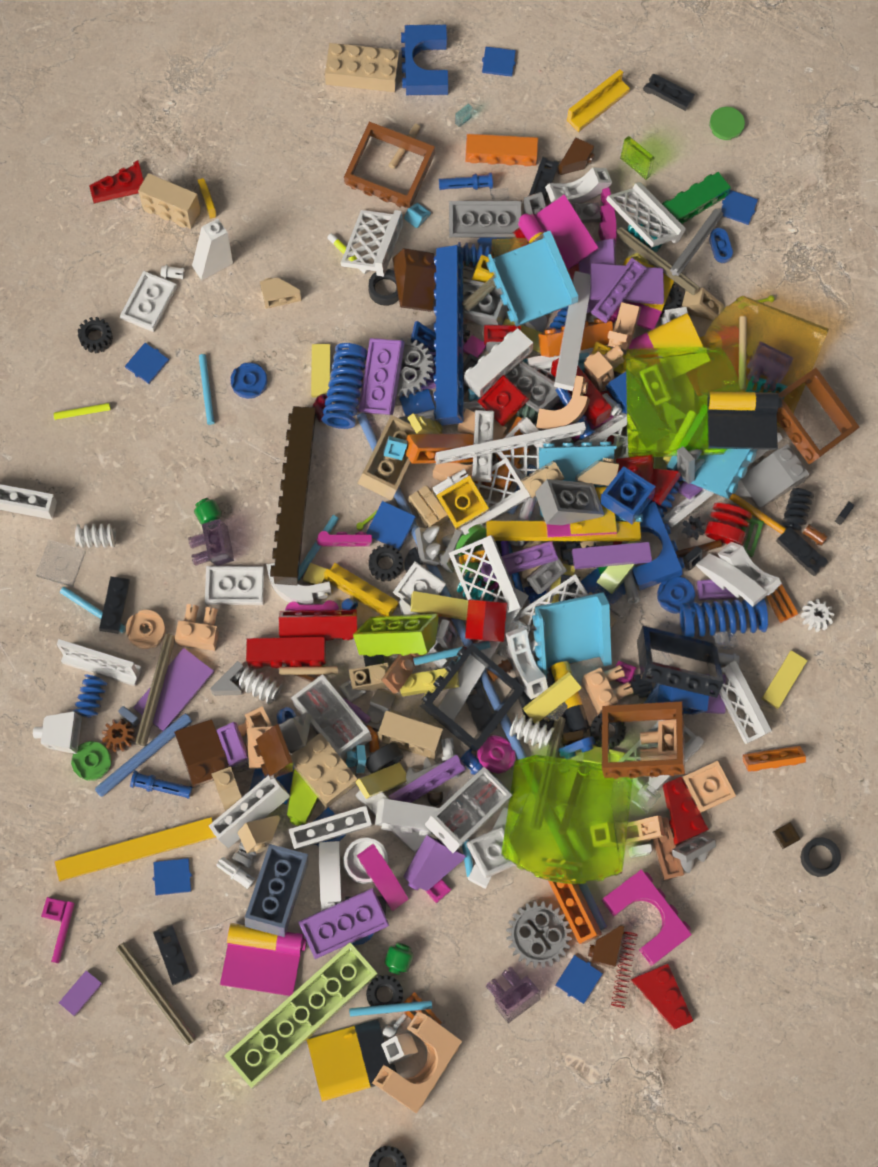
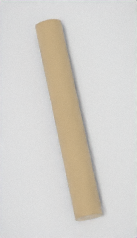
[389,124,421,169]
[279,666,338,675]

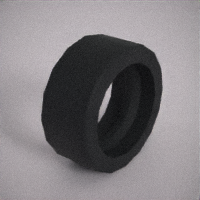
[368,269,399,306]
[365,742,404,774]
[800,837,841,877]

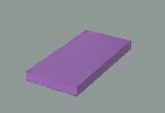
[579,239,616,313]
[590,263,664,305]
[358,338,405,415]
[133,648,214,731]
[298,888,390,959]

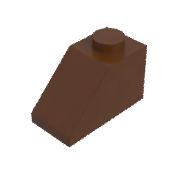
[558,137,595,175]
[588,925,625,969]

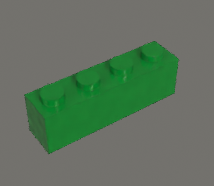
[662,172,731,224]

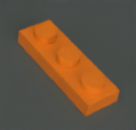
[743,746,806,772]

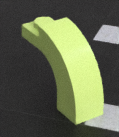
[597,541,639,594]

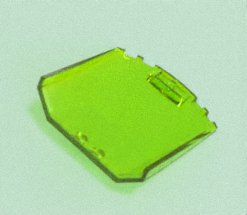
[626,347,741,457]
[501,755,633,884]

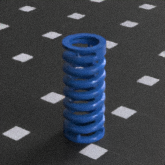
[322,343,368,429]
[680,598,768,637]

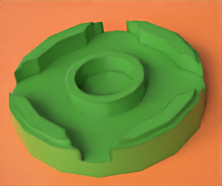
[709,107,745,140]
[456,524,487,556]
[71,741,112,781]

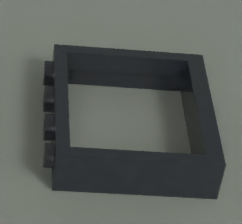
[637,626,724,698]
[420,643,525,751]

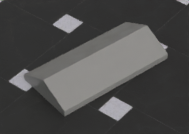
[449,201,521,238]
[505,361,560,413]

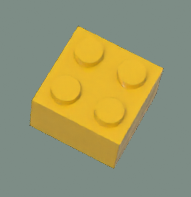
[436,475,489,530]

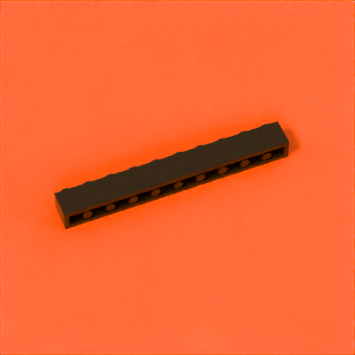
[270,406,316,586]

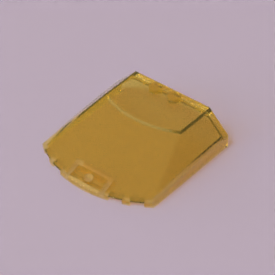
[697,295,829,428]

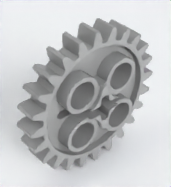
[397,338,435,398]
[506,901,572,969]

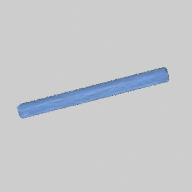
[95,713,192,797]

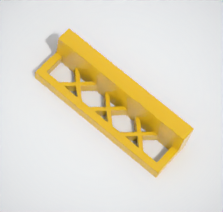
[567,69,630,132]
[324,563,399,616]

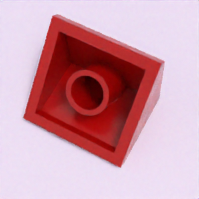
[465,600,507,642]

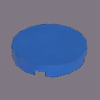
[230,362,267,399]
[657,576,696,614]

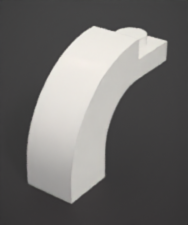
[545,167,612,204]
[718,542,782,595]
[266,563,331,605]
[506,627,548,699]
[319,841,341,911]

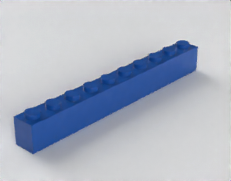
[434,245,463,426]

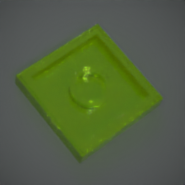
[620,136,655,180]

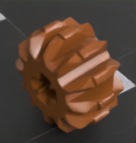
[102,719,136,752]

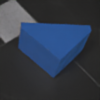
[411,321,436,352]

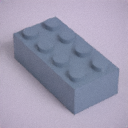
[245,844,308,937]

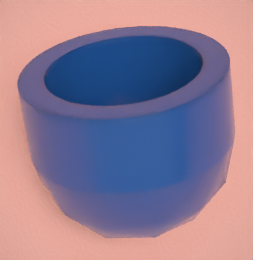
[341,598,358,610]

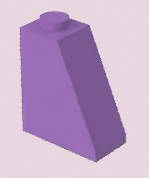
[403,835,466,891]

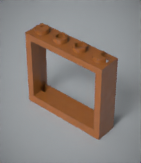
[344,121,435,208]
[777,368,860,464]
[602,702,685,779]

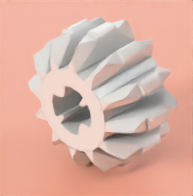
[801,599,834,632]

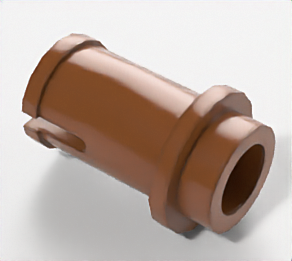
[802,524,828,546]
[487,659,513,682]

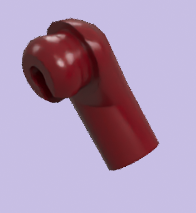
[312,394,327,422]

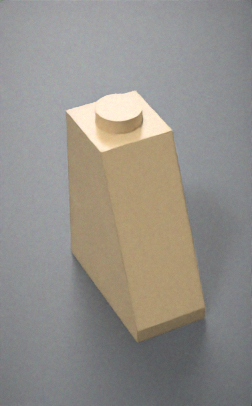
[212,767,242,811]

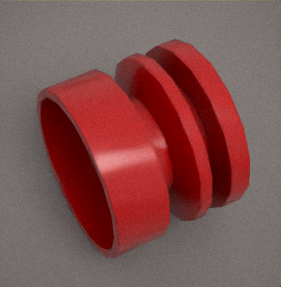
[704,503,752,546]

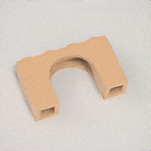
[433,409,507,491]
[372,1011,462,1114]

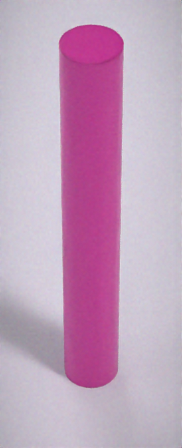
[51,901,75,964]

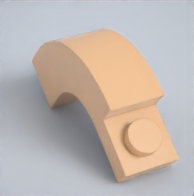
[608,302,641,350]
[536,376,590,430]
[590,816,665,847]

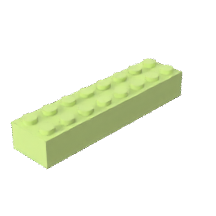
[224,943,378,1089]

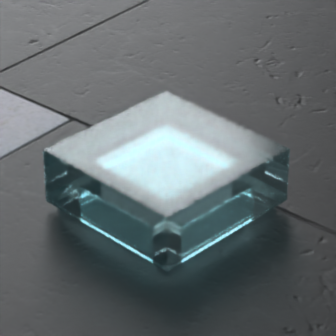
[455,103,473,127]

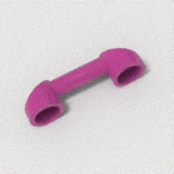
[285,600,339,610]

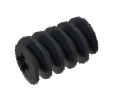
[782,488,814,530]

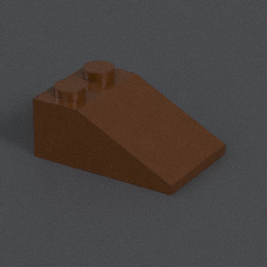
[392,248,436,312]
[174,719,229,788]
[254,724,293,780]

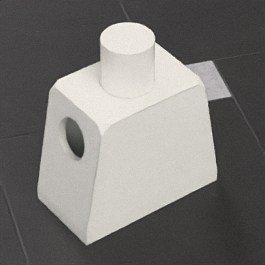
[33,712,82,754]

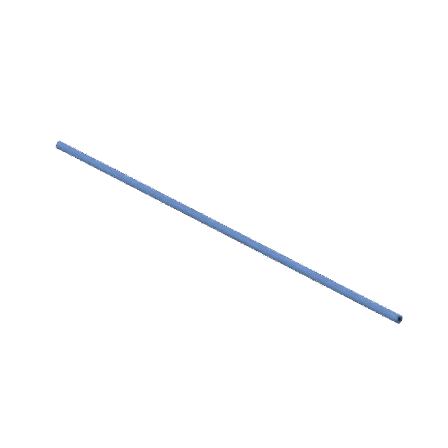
[356,412,607,930]

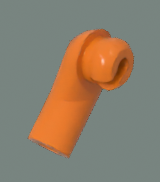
[367,725,379,752]

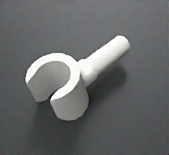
[382,1014,407,1039]

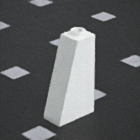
[192,218,233,281]

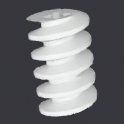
[75,523,116,548]
[239,666,282,704]
[510,714,554,749]

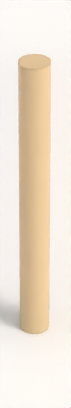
[739,316,747,391]

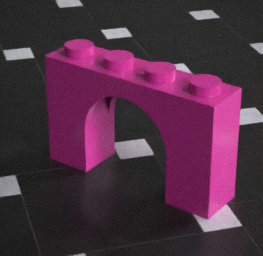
[601,869,692,966]

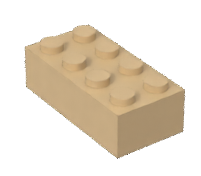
[325,43,399,92]
[357,415,417,500]

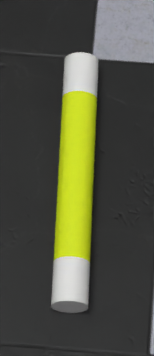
[327,233,369,274]

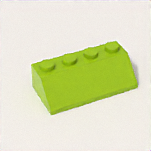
[353,614,439,657]

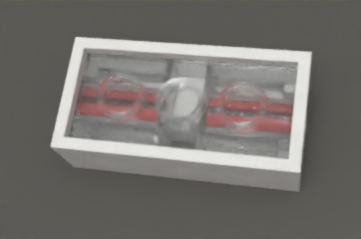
[291,674,372,761]
[425,767,512,853]

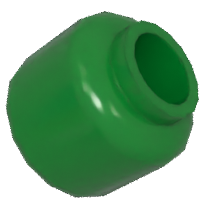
[194,498,222,527]
[384,942,414,975]

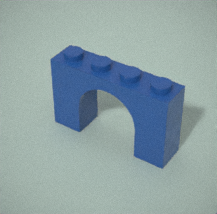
[401,25,448,96]
[632,502,685,591]

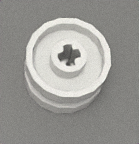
[343,838,388,884]

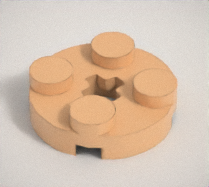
[126,610,166,649]

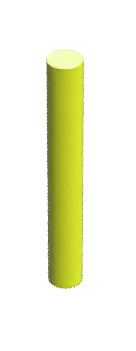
[53,403,111,420]

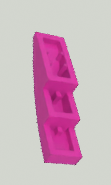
[598,188,616,244]
[357,844,408,911]

